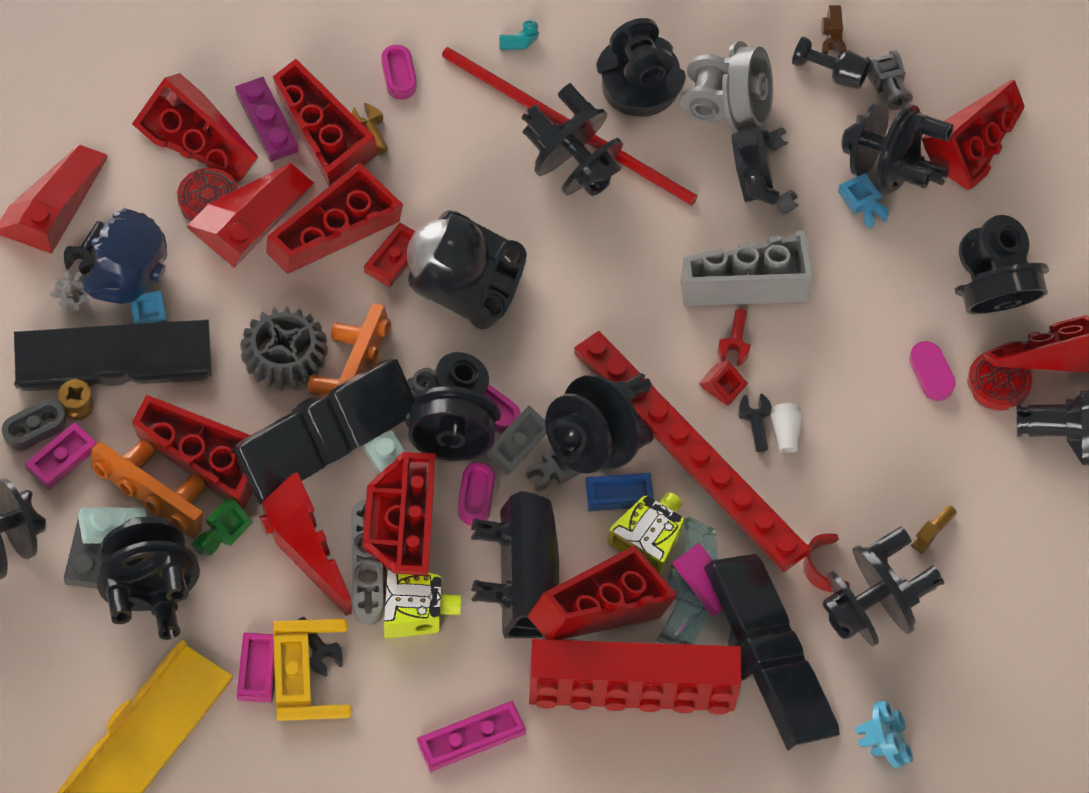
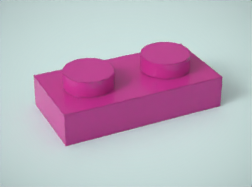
[25,422,97,490]

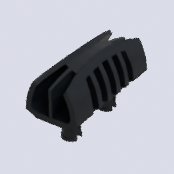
[471,491,559,638]

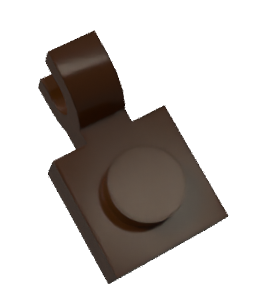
[821,5,846,56]

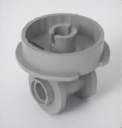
[679,41,773,133]

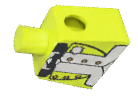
[608,492,684,575]
[384,569,461,638]

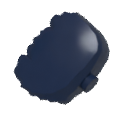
[82,208,167,304]

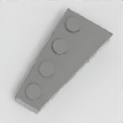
[680,229,813,306]

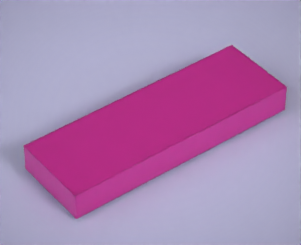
[417,700,526,772]

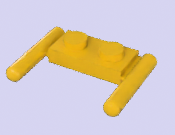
[273,619,353,721]

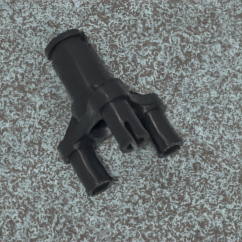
[1016,390,1089,465]

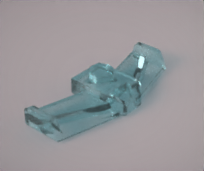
[657,517,717,645]

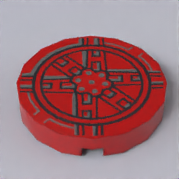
[177,168,238,221]
[967,354,1032,411]

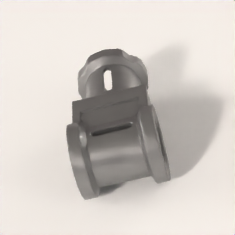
[866,50,913,110]

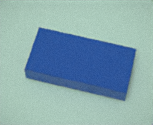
[585,473,654,511]

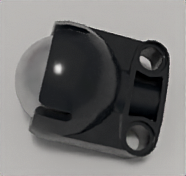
[407,210,527,329]

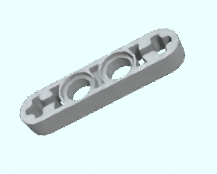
[352,500,384,625]

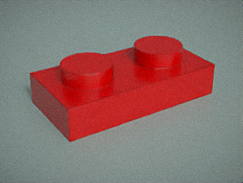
[364,222,416,288]

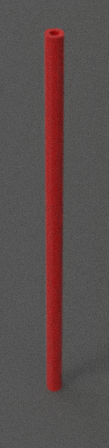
[442,47,698,206]

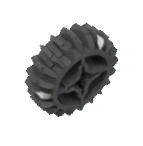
[240,306,328,391]

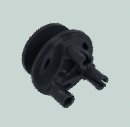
[521,83,623,196]
[841,102,954,194]
[545,373,654,474]
[0,478,47,579]
[96,517,200,640]
[823,526,945,646]

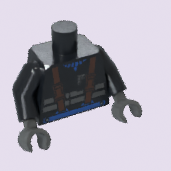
[731,127,799,214]

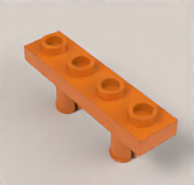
[308,303,391,396]
[91,439,206,539]

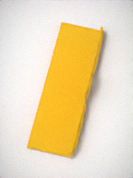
[57,640,233,793]

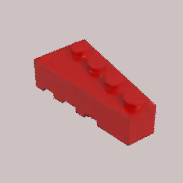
[272,58,379,186]
[266,162,403,274]
[132,394,253,510]
[527,545,678,640]

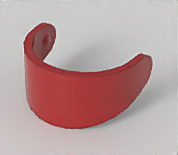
[803,533,850,592]

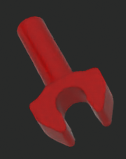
[717,308,751,366]

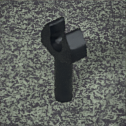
[64,221,104,275]
[738,393,772,452]
[298,617,343,677]

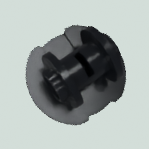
[596,18,686,117]
[954,215,1049,314]
[405,352,501,461]

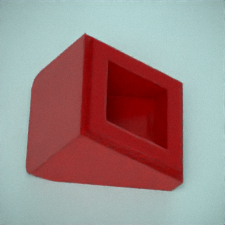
[699,360,748,405]

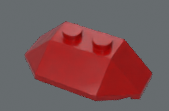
[362,452,436,576]

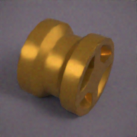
[58,379,94,420]

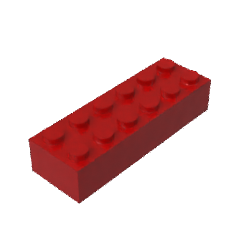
[529,639,741,715]

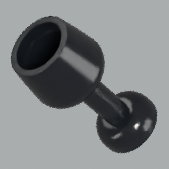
[792,36,870,89]

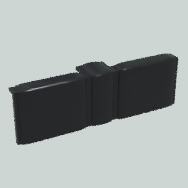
[14,319,212,391]
[230,359,415,504]
[704,554,840,751]

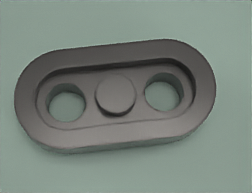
[2,400,66,450]

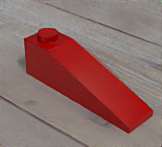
[132,73,259,181]
[922,80,1025,190]
[0,145,108,254]
[187,163,314,268]
[983,315,1089,373]
[259,472,352,615]

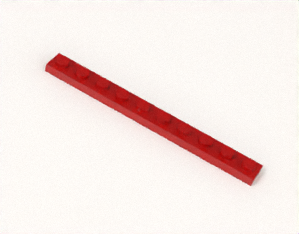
[574,331,810,573]

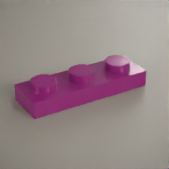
[235,77,299,162]

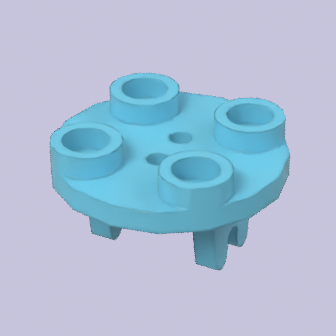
[855,700,913,769]

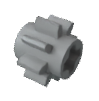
[50,270,90,311]

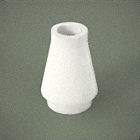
[770,403,803,453]

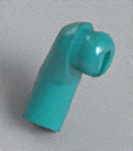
[499,20,540,50]

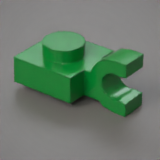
[191,497,253,555]

